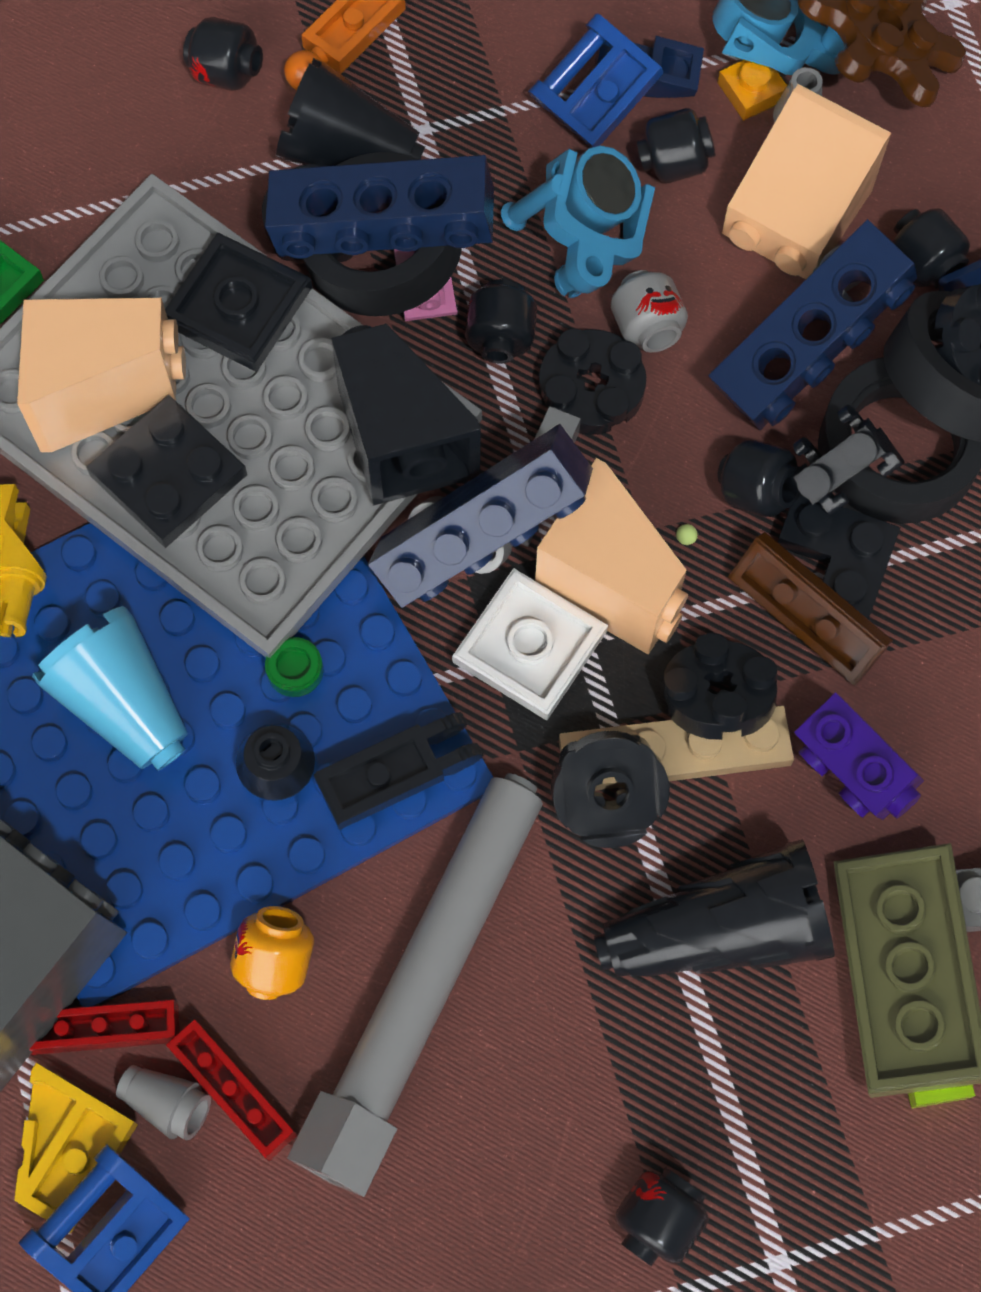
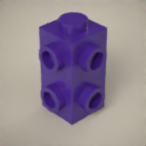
[794,692,924,820]

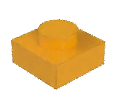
[718,60,787,121]

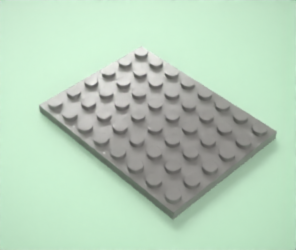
[0,173,482,658]

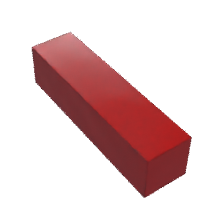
[29,1000,179,1055]
[166,1019,297,1161]

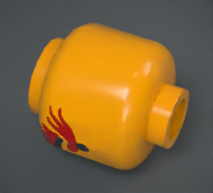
[230,906,314,1000]

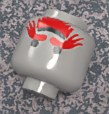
[610,270,688,352]

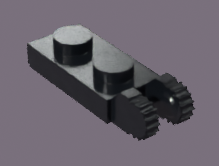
[313,712,484,830]

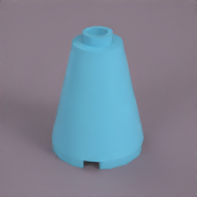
[32,606,188,771]

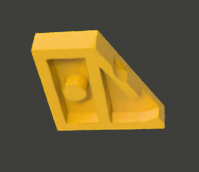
[14,1063,138,1234]

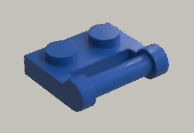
[528,13,664,148]
[19,1144,190,1292]

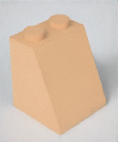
[722,84,891,279]
[17,298,186,452]
[535,458,688,655]

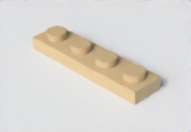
[559,706,794,791]

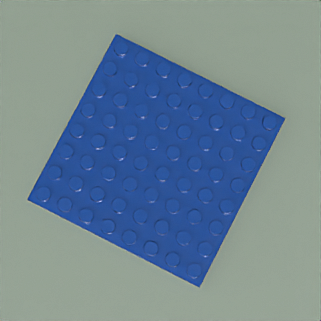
[0,523,494,1007]

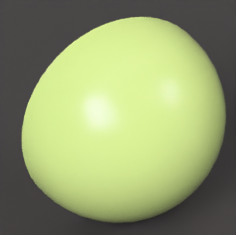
[676,524,698,545]

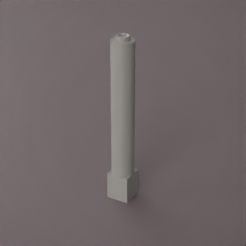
[287,773,543,1197]

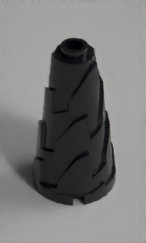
[594,839,835,977]

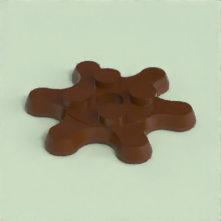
[798,0,966,108]

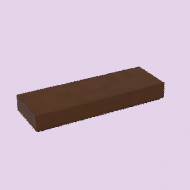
[728,532,893,686]

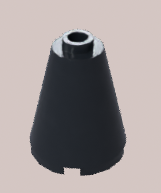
[276,58,425,166]

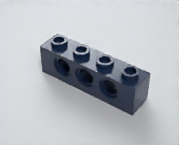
[265,155,494,259]
[708,219,917,431]

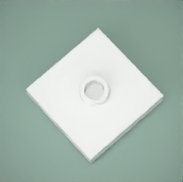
[452,568,608,721]

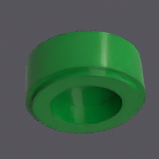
[265,637,324,697]

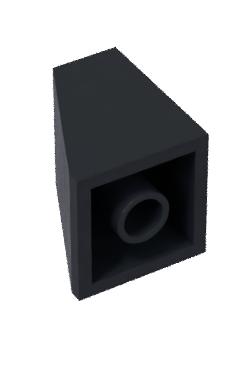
[331,324,481,506]

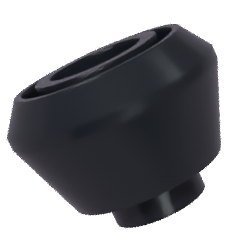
[236,724,315,801]

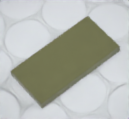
[834,843,981,1098]

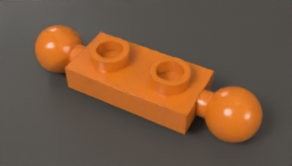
[284,0,406,90]

